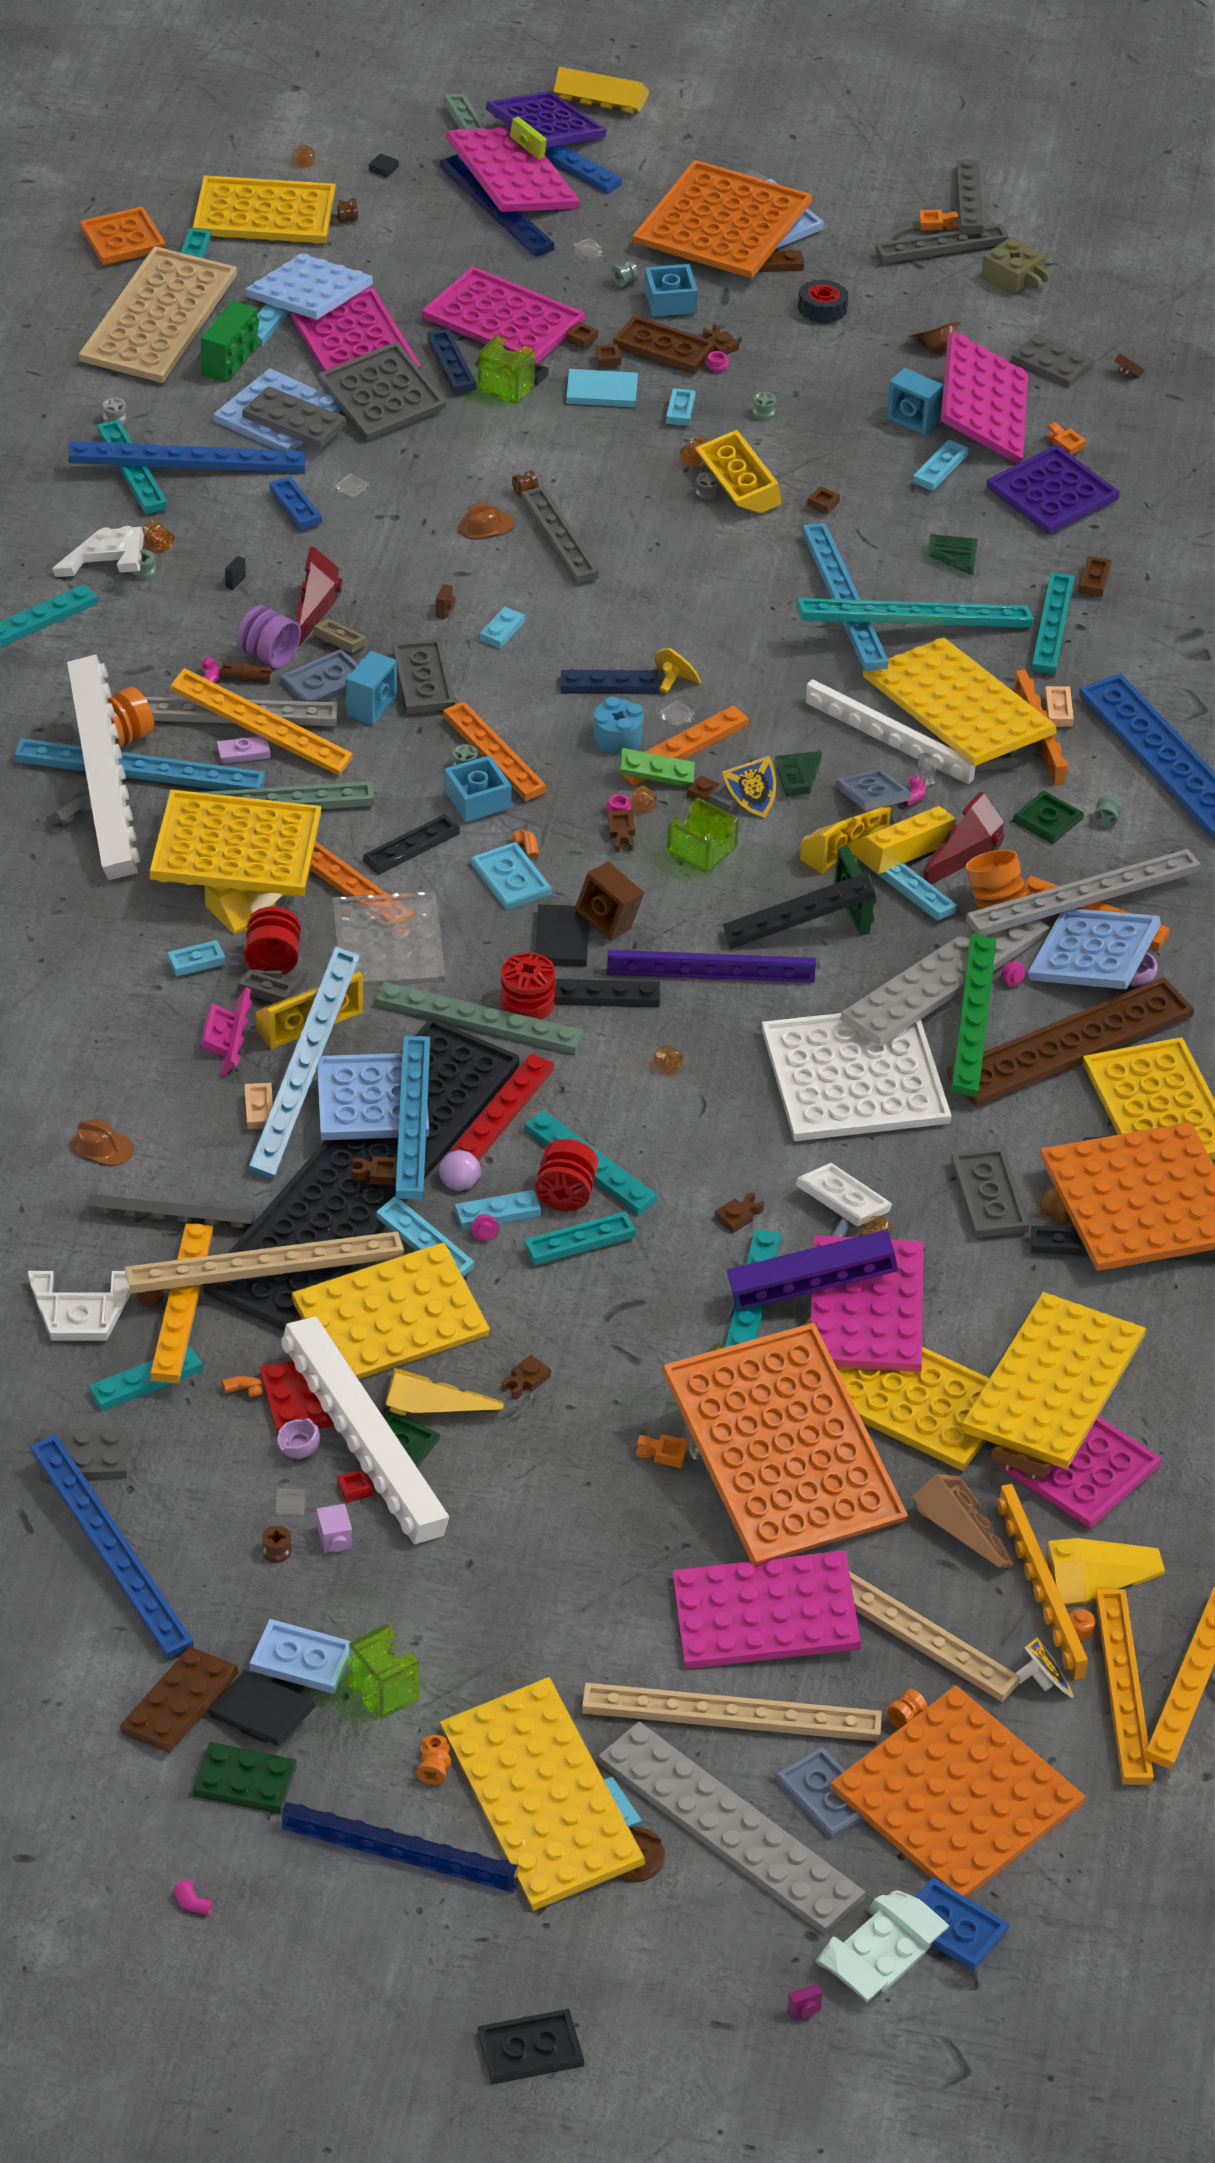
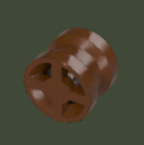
[337,198,358,222]
[512,470,539,498]
[262,1526,292,1563]

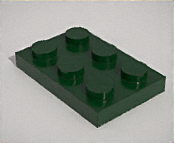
[834,846,877,936]
[193,1742,297,1814]

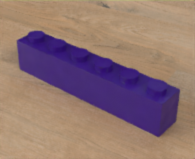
[726,1229,898,1311]

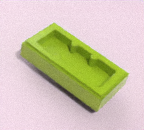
[510,116,547,159]

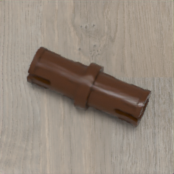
[221,661,272,682]

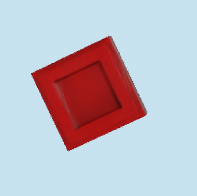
[336,1469,373,1503]

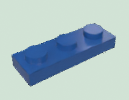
[269,476,322,530]

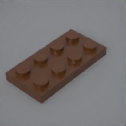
[613,315,715,374]
[120,1646,239,1753]

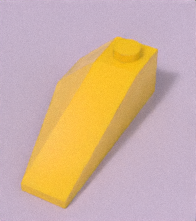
[800,806,891,874]
[204,885,287,935]
[385,1368,504,1416]
[1046,1538,1165,1607]

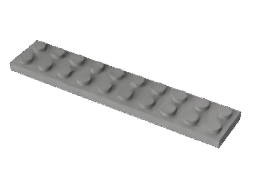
[840,920,1050,1046]
[598,1721,866,1935]

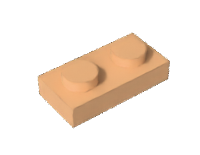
[1045,686,1074,727]
[245,1083,273,1130]

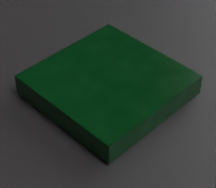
[1013,790,1084,844]
[385,1412,440,1468]

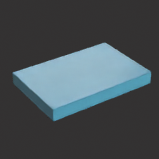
[566,369,638,408]
[471,842,552,911]

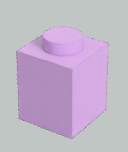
[317,1504,352,1553]

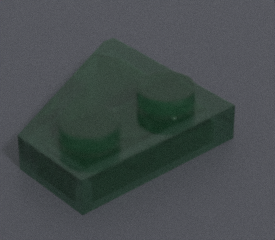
[928,534,978,575]
[774,751,822,796]

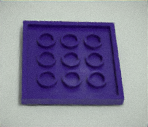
[486,91,607,149]
[986,445,1120,535]

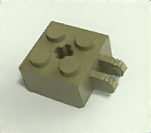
[981,237,1051,294]

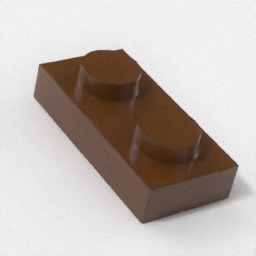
[759,250,804,272]
[1079,556,1111,597]
[990,1445,1053,1480]

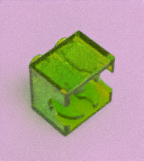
[478,335,535,404]
[666,798,739,873]
[346,1624,420,1719]

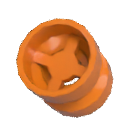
[886,1689,928,1729]

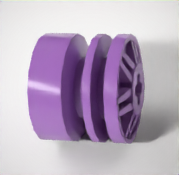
[237,605,301,668]

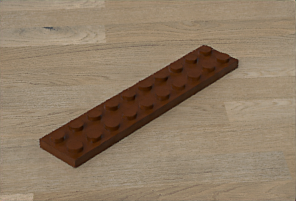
[947,977,1194,1107]

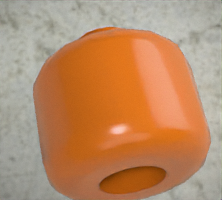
[1069,1609,1095,1641]

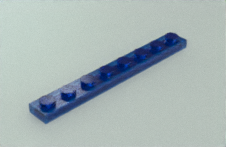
[440,154,554,257]
[282,1802,518,1893]

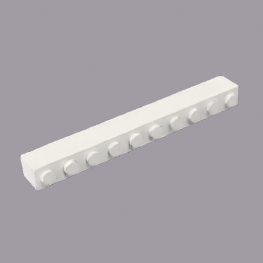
[67,655,140,881]
[281,1316,449,1545]

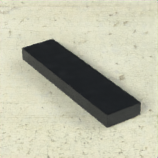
[363,814,460,875]

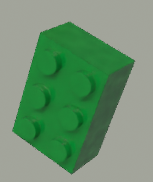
[200,301,260,382]

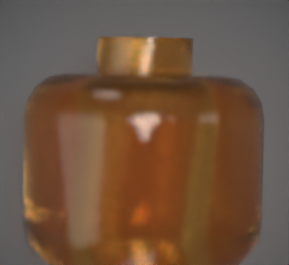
[293,145,315,168]
[629,785,657,814]
[653,1045,683,1074]

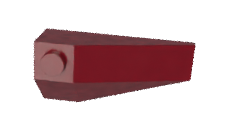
[295,547,343,646]
[924,792,1005,885]

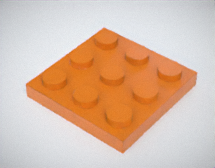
[80,206,166,265]

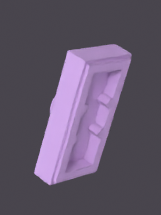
[217,736,270,764]

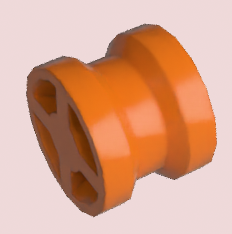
[416,1747,451,1785]

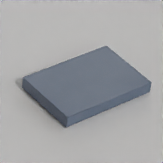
[280,649,358,702]
[836,769,912,811]
[775,1746,864,1840]

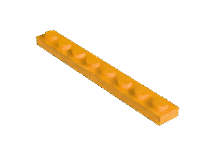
[171,668,353,776]
[151,1223,213,1383]
[996,1484,1088,1680]
[1143,1587,1215,1770]
[1095,1589,1154,1785]

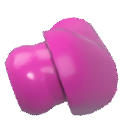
[201,657,221,683]
[901,775,926,807]
[174,1879,213,1916]

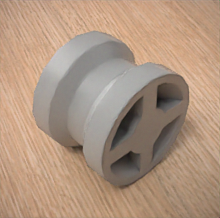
[102,397,126,425]

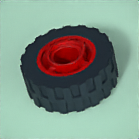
[798,279,849,322]

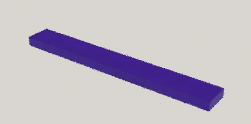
[607,950,816,983]

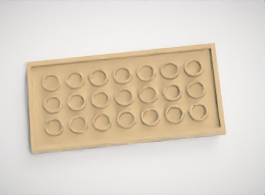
[79,246,237,383]

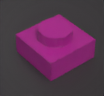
[787,1984,822,2021]

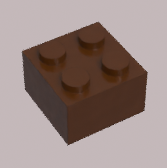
[574,861,645,940]

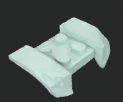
[815,1890,949,2002]

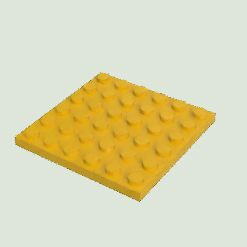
[150,790,322,896]

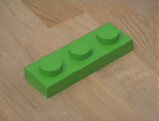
[618,748,695,788]

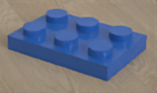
[915,1877,1009,1971]

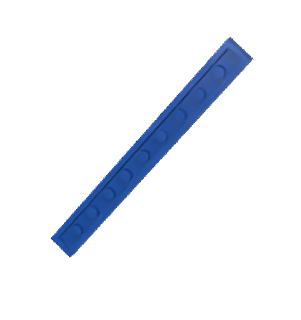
[69,441,305,473]
[30,1434,194,1660]

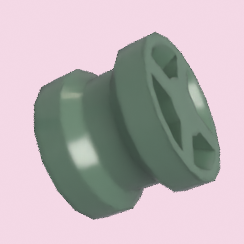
[611,261,639,288]
[752,392,776,421]
[132,550,156,580]
[453,744,478,766]
[1093,796,1122,828]

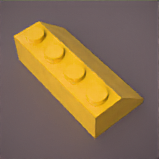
[553,67,649,114]
[695,430,782,513]
[845,806,956,874]
[255,972,363,1049]

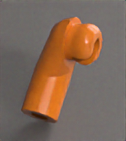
[512,829,539,859]
[222,1376,263,1397]

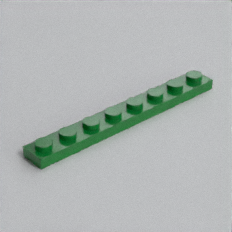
[950,933,997,1098]

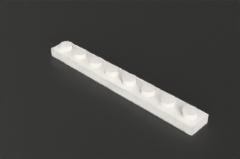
[806,679,975,785]

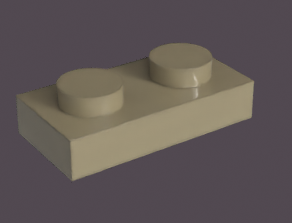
[312,619,367,653]

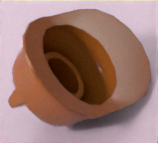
[908,321,961,354]
[459,503,515,539]
[71,1119,134,1166]

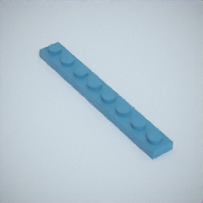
[396,1036,430,1199]

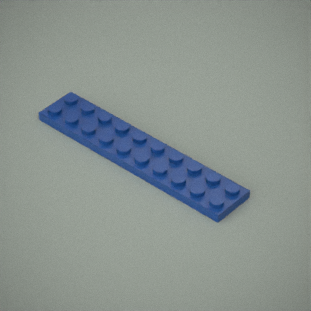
[1079,673,1215,841]

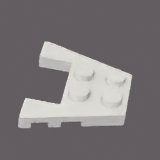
[52,526,144,577]
[28,1271,131,1341]

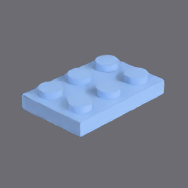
[250,1619,354,1694]

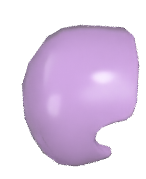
[1129,952,1158,988]
[439,1150,481,1191]
[277,1418,320,1459]

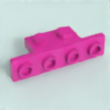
[200,987,252,1077]

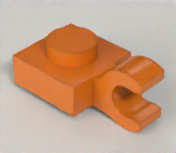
[919,209,958,231]
[1046,422,1087,455]
[636,1434,688,1468]

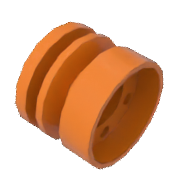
[108,686,155,748]
[965,850,1028,910]

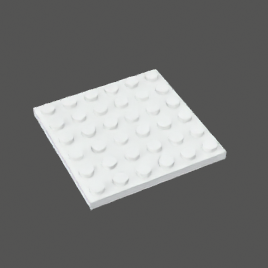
[762,1013,952,1141]

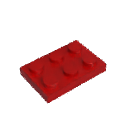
[259,1361,333,1436]

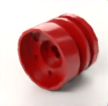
[244,906,301,975]
[500,952,556,1020]
[534,1139,599,1212]

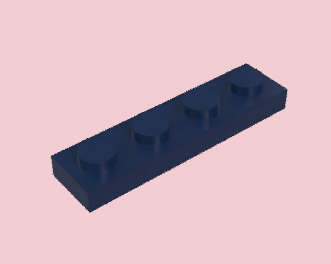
[427,329,476,394]
[561,669,659,694]

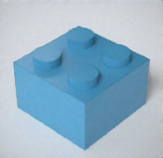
[644,264,698,317]
[887,368,944,435]
[345,651,397,726]
[444,755,511,822]

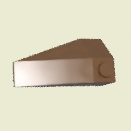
[912,1474,1015,1568]

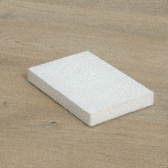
[796,1163,892,1226]

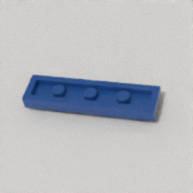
[545,146,622,194]

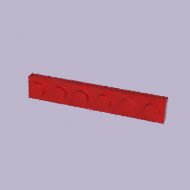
[450,1053,554,1161]

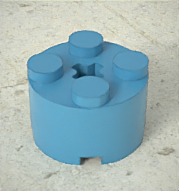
[593,696,643,755]

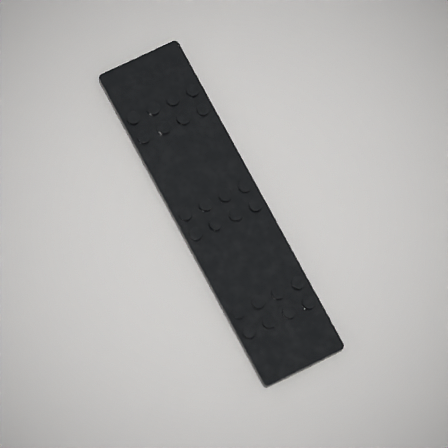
[203,1019,519,1330]

